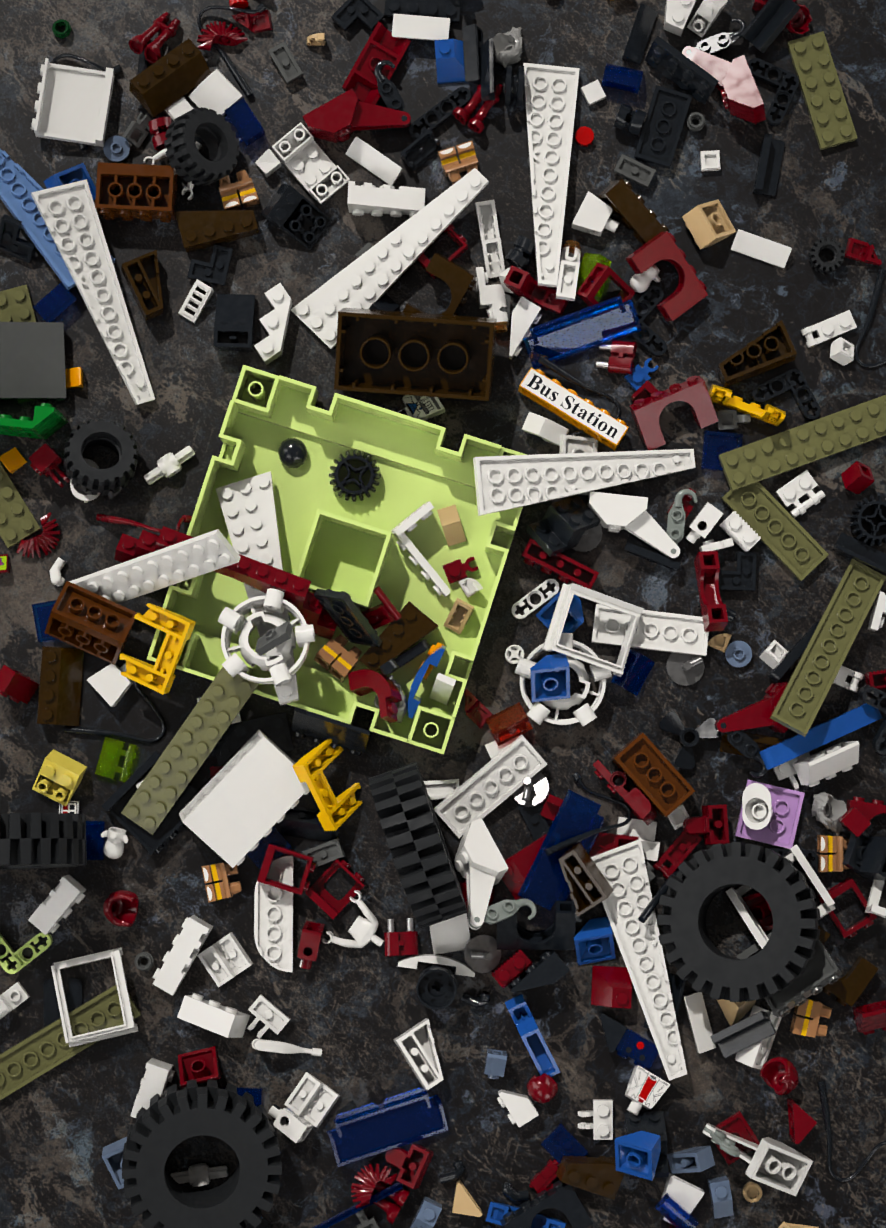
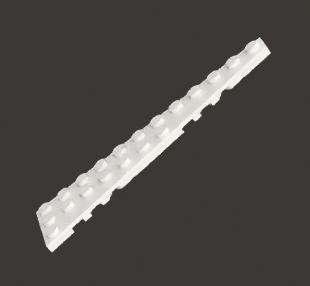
[591,839,687,1081]

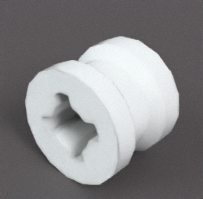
[505,645,524,664]

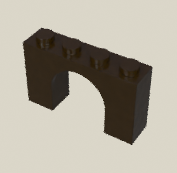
[402,253,477,316]
[818,926,878,1007]

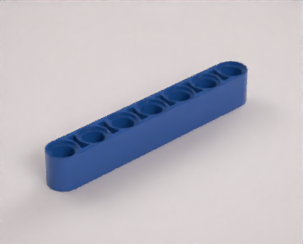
[759,703,883,770]

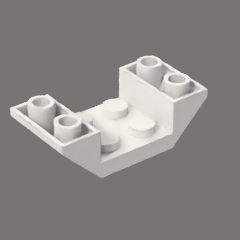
[272,122,350,204]

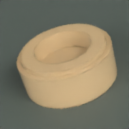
[742,1182,762,1203]

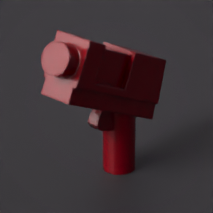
[529,1159,560,1193]

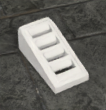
[178,279,214,324]

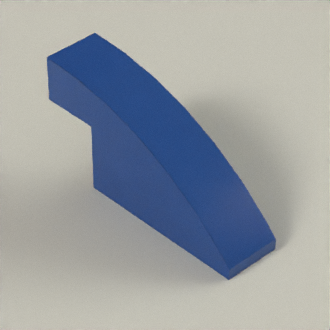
[505,994,560,1077]

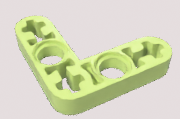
[0,932,53,974]

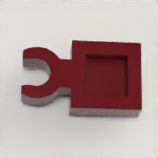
[443,557,478,584]

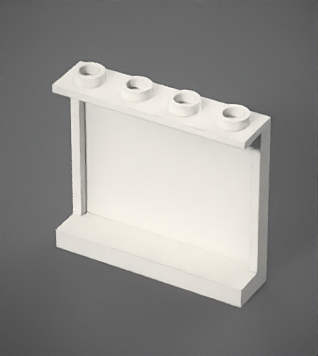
[31,58,115,147]

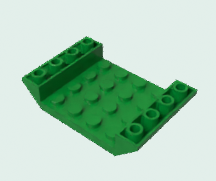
[0,403,68,440]

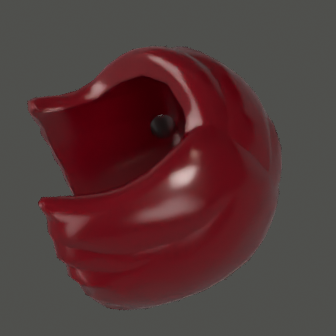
[103,890,139,927]
[760,1057,799,1096]

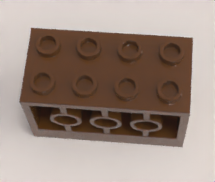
[95,162,179,223]
[44,581,137,665]
[611,732,695,817]

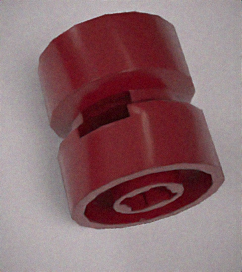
[148,117,173,151]

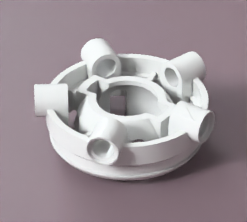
[218,588,315,687]
[515,633,612,726]

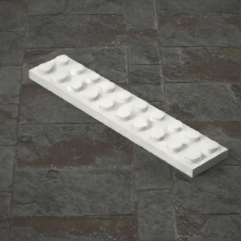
[69,529,241,604]

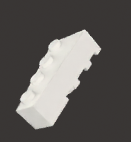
[347,181,426,217]
[152,915,213,996]

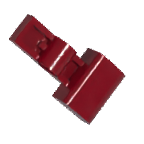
[593,760,657,826]

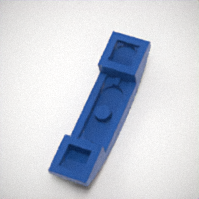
[408,645,446,719]
[486,1201,566,1228]

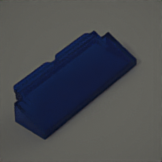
[523,296,642,369]
[518,790,604,910]
[327,1087,449,1167]

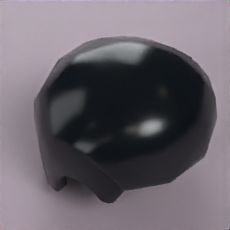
[278,438,308,468]

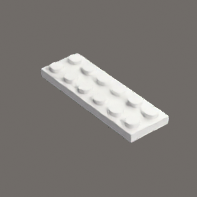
[591,604,709,657]
[434,735,547,838]

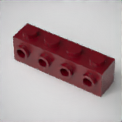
[521,538,599,589]

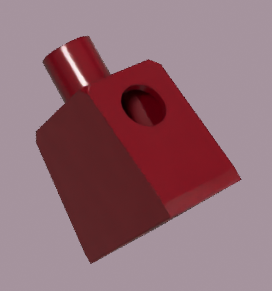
[297,920,325,969]

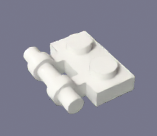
[775,470,825,518]

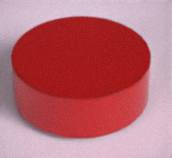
[229,0,249,9]
[575,126,594,147]

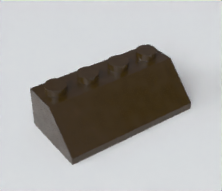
[129,38,211,118]
[37,646,84,726]

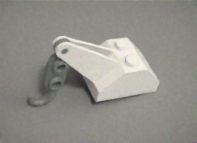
[587,489,698,559]
[454,818,537,930]
[703,1123,813,1196]

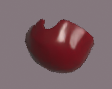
[785,4,812,35]
[527,1073,558,1103]

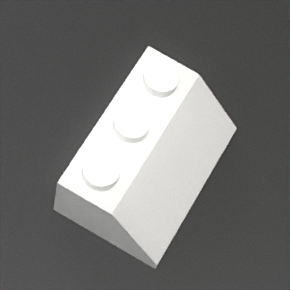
[793,741,860,787]

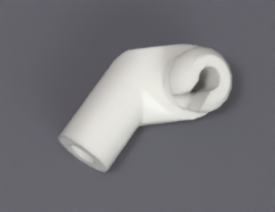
[49,557,66,587]

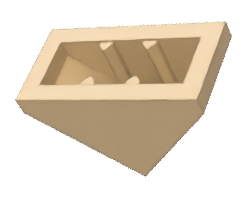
[437,505,466,547]
[444,598,475,634]
[452,1179,483,1217]

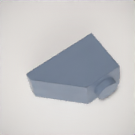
[484,1048,507,1079]
[667,1146,715,1174]
[707,1176,734,1219]
[410,1196,442,1228]

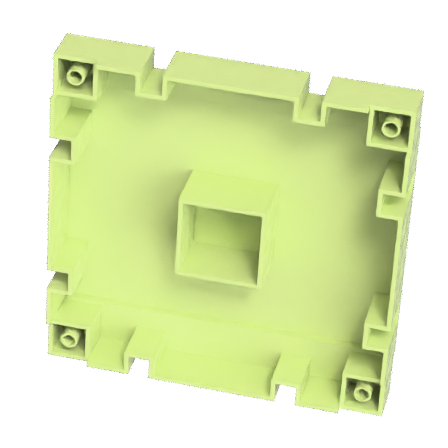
[147,365,527,755]

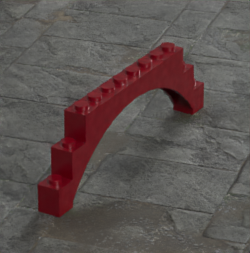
[114,526,337,640]

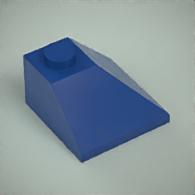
[434,39,466,84]
[43,163,96,201]
[535,592,584,633]
[530,654,570,703]
[574,916,616,965]
[615,1131,661,1181]

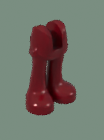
[129,12,181,64]
[452,83,504,133]
[351,1172,410,1224]

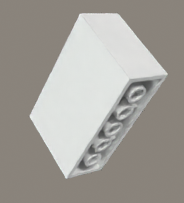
[179,730,310,868]

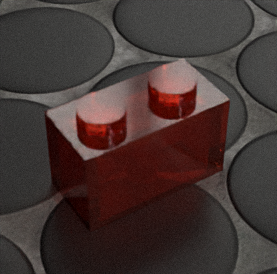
[485,702,533,746]

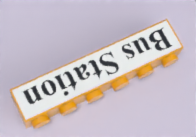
[518,367,629,451]

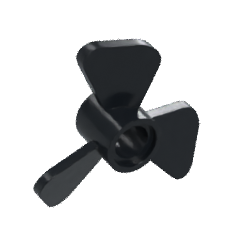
[659,711,721,769]

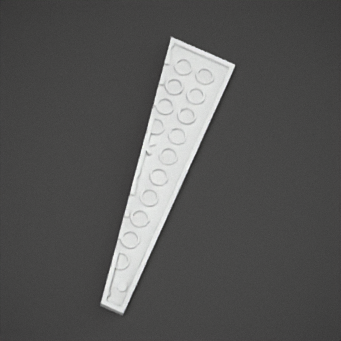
[523,63,580,288]
[291,168,489,349]
[31,179,155,405]
[473,449,696,516]
[215,471,299,706]

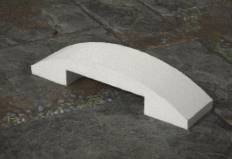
[398,954,475,977]

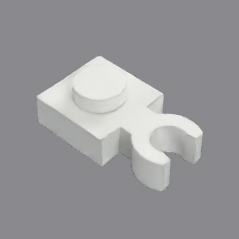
[699,538,734,552]

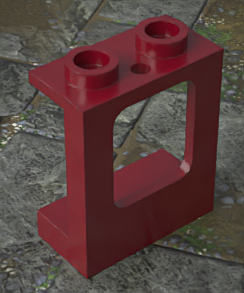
[305,858,366,919]

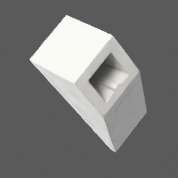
[509,297,542,359]

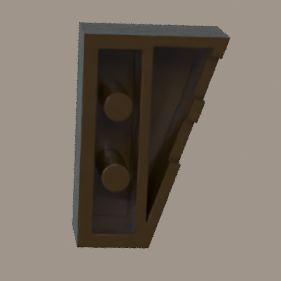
[121,249,163,321]
[559,842,613,917]
[556,1156,625,1200]

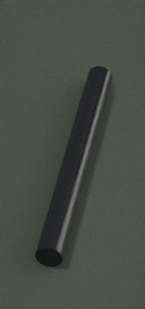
[638,868,679,923]

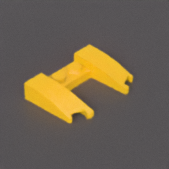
[709,384,786,426]
[119,603,196,695]
[292,739,362,831]

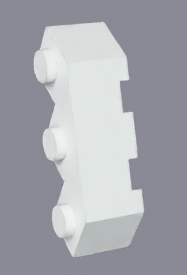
[254,283,292,365]

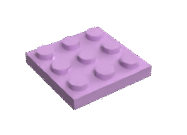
[735,779,805,849]

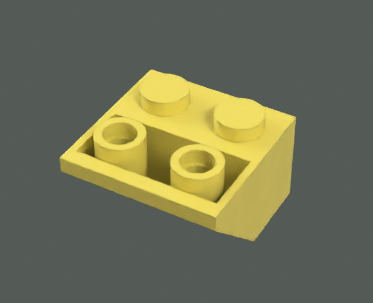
[32,749,87,806]

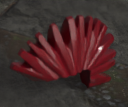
[197,21,248,51]
[16,512,60,558]
[351,1164,398,1209]

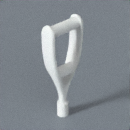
[252,1039,322,1057]

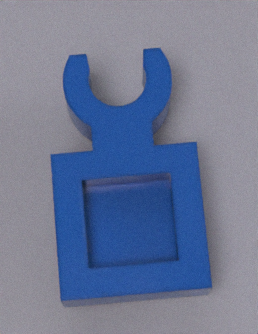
[624,358,659,391]

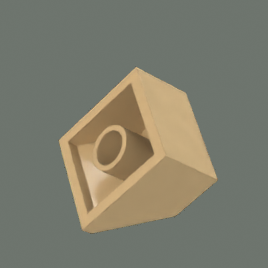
[682,199,736,250]

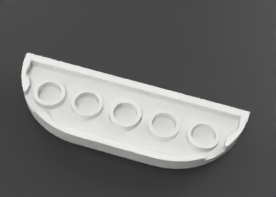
[254,855,294,972]

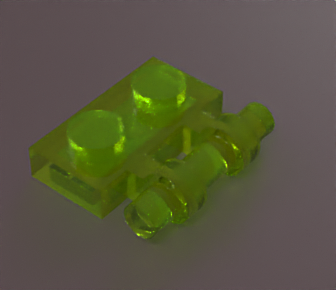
[95,737,137,782]

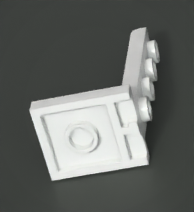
[391,501,450,597]

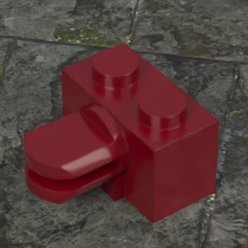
[28,443,70,488]
[0,665,40,704]
[683,804,729,845]
[385,1144,435,1189]

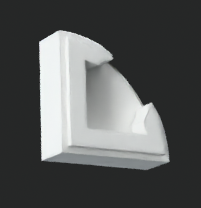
[458,578,483,598]

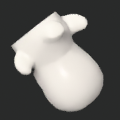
[630,265,660,293]
[101,827,128,859]

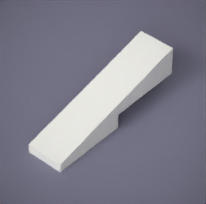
[475,200,505,278]

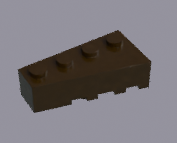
[597,179,669,245]
[175,210,260,253]
[717,320,797,388]
[359,601,438,672]

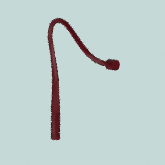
[96,514,192,533]

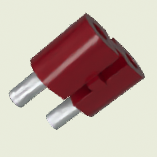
[596,340,637,375]
[384,918,419,957]

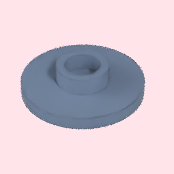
[103,136,130,162]
[725,641,752,667]

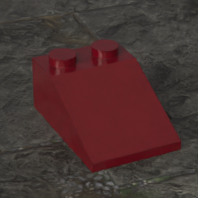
[502,834,562,900]
[852,1000,886,1035]

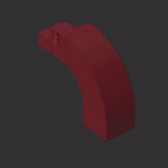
[503,266,569,315]
[348,669,402,723]

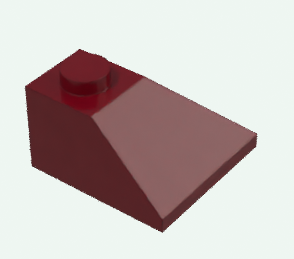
[591,965,632,1009]

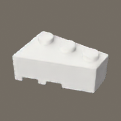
[664,0,696,37]
[28,875,87,935]
[177,993,250,1038]
[393,1018,444,1090]
[131,1058,175,1118]

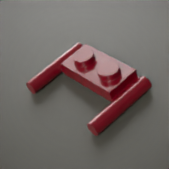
[361,586,401,629]

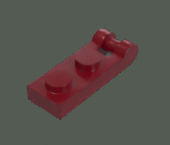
[652,830,702,879]

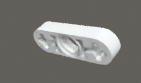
[511,579,559,619]

